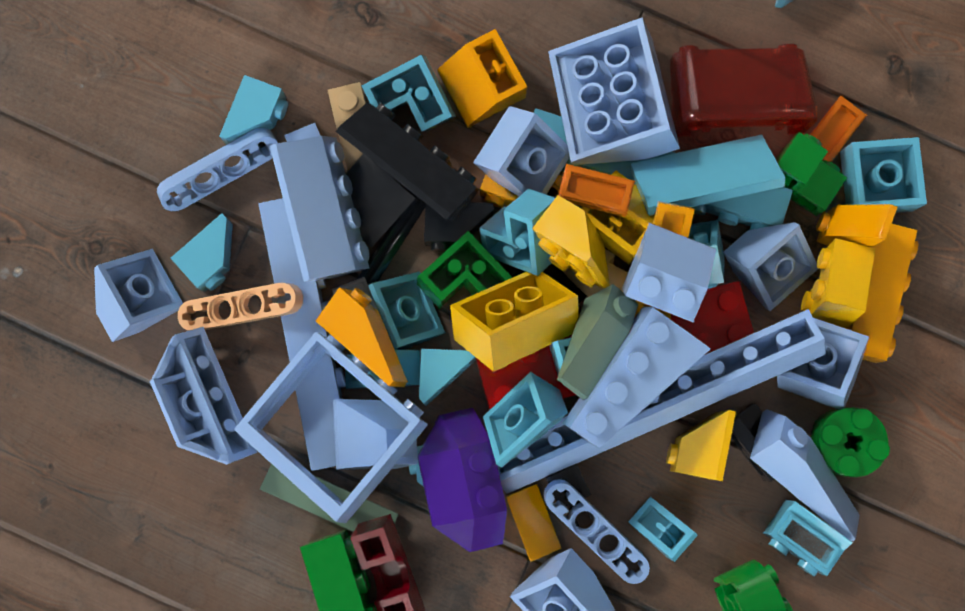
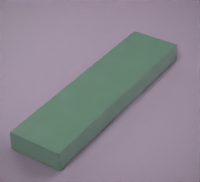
[260,464,399,532]

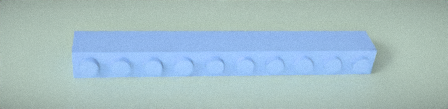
[497,309,825,494]

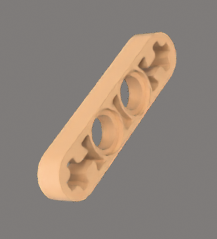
[178,283,303,331]

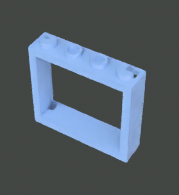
[234,331,428,523]

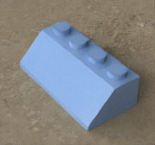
[270,136,369,282]

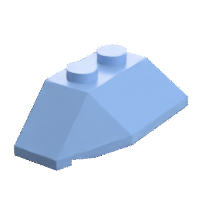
[150,327,257,465]

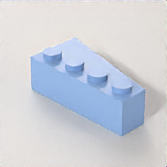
[563,307,711,448]

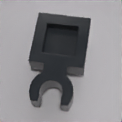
[545,464,594,527]

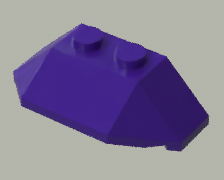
[417,408,507,552]

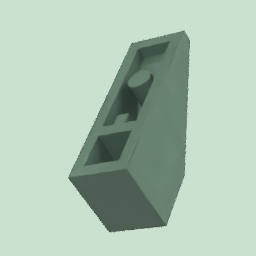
[557,284,638,400]

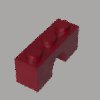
[350,514,425,611]

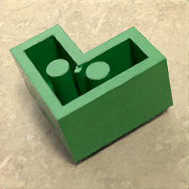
[775,132,847,217]
[417,231,512,309]

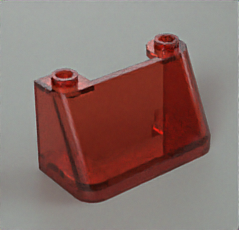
[670,44,817,136]

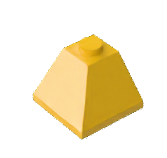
[666,410,736,481]

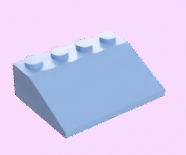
[548,18,680,165]

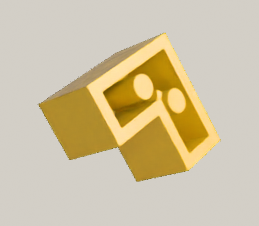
[801,238,876,329]

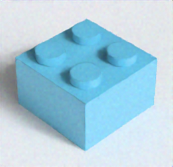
[840,137,927,213]

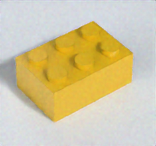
[450,272,579,372]

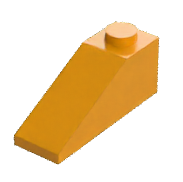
[816,204,898,247]
[315,287,408,388]

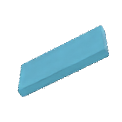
[630,134,785,216]

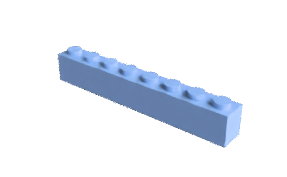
[258,198,346,471]

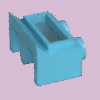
[763,500,853,577]

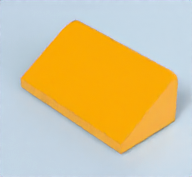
[505,484,562,562]

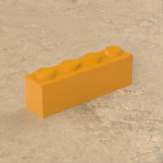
[847,224,919,363]

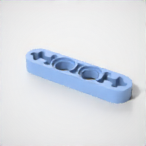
[157,128,278,211]
[544,479,650,584]

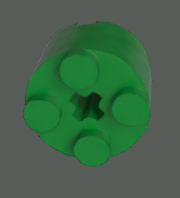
[810,407,890,477]
[714,559,793,611]

